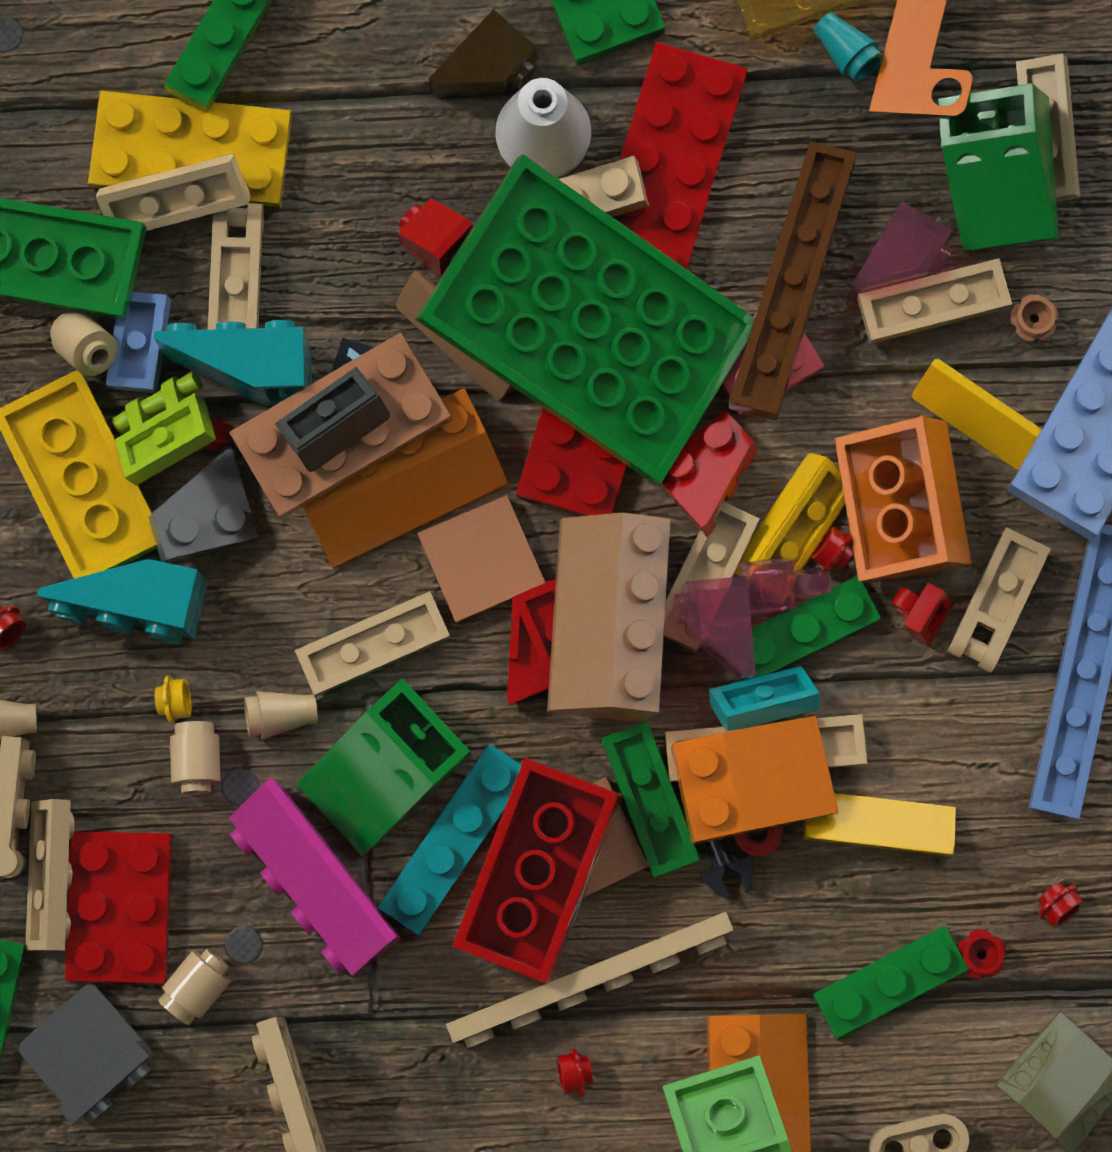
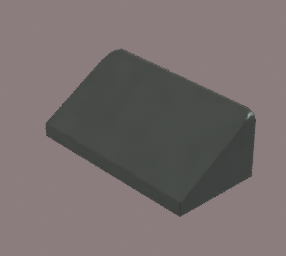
[275,367,390,472]

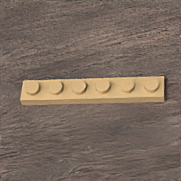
[446,912,733,1048]

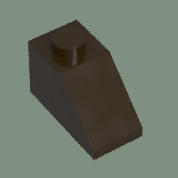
[429,9,537,99]

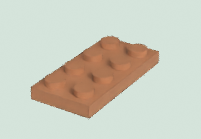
[229,332,452,519]

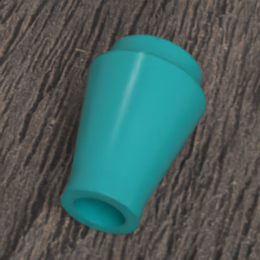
[813,12,883,82]

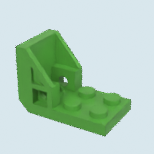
[662,1055,792,1152]

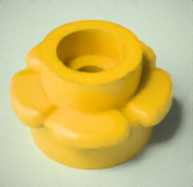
[154,675,192,723]

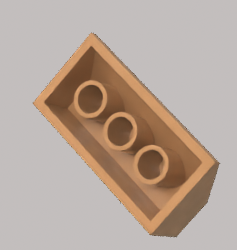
[547,513,670,723]

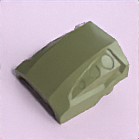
[995,1012,1112,1152]

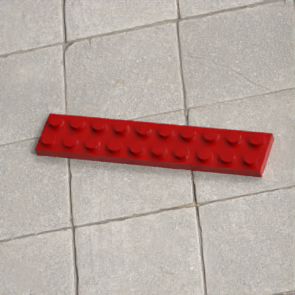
[516,42,748,516]

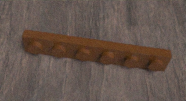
[729,141,857,421]

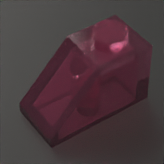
[849,201,953,299]
[674,576,756,679]

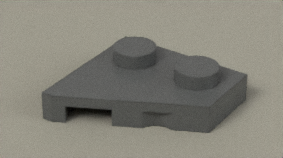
[148,449,258,563]

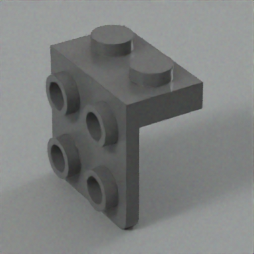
[19,985,157,1125]

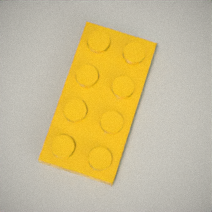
[88,91,292,208]
[0,370,157,579]

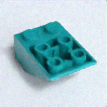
[154,320,311,406]
[36,559,208,645]

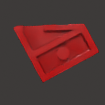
[659,410,758,537]
[507,578,556,706]

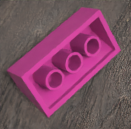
[229,777,402,976]

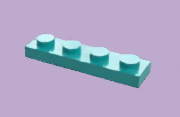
[378,743,521,936]

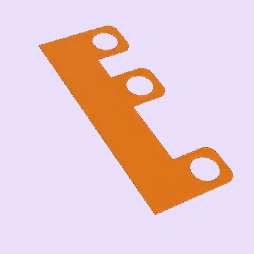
[869,0,973,116]

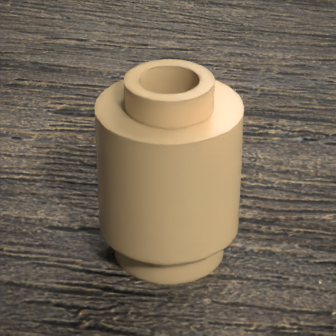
[50,312,117,376]
[170,721,221,795]
[158,949,231,1025]

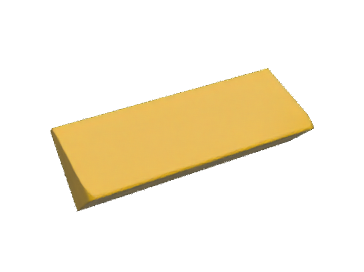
[912,359,1041,470]
[733,453,846,604]
[803,793,956,857]

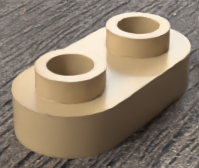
[868,1114,969,1152]

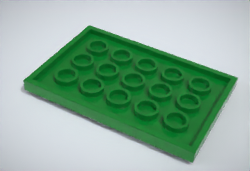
[415,154,755,485]

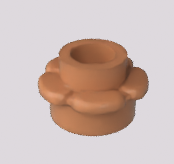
[1010,294,1058,342]

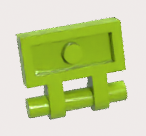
[112,371,216,486]

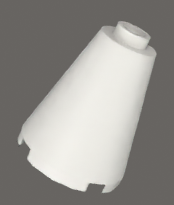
[496,78,591,178]

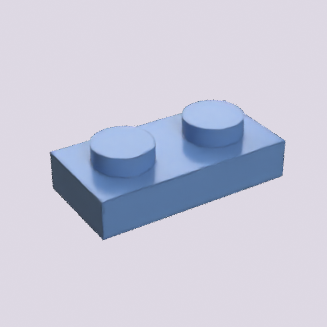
[106,292,171,393]

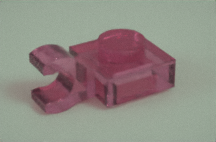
[740,558,830,614]

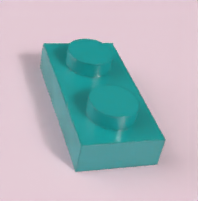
[709,666,820,732]

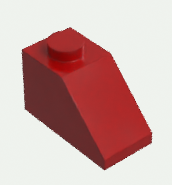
[398,198,473,280]

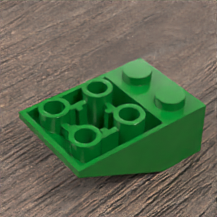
[938,83,1059,252]
[296,678,472,857]

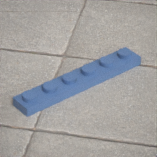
[1028,524,1112,820]

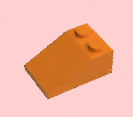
[671,716,838,845]

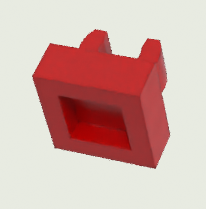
[891,583,954,647]

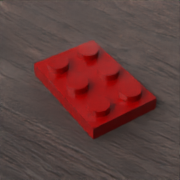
[65,831,172,983]

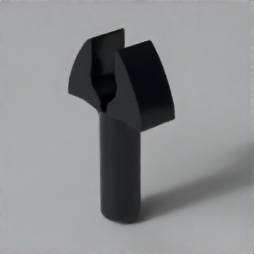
[700,838,753,901]

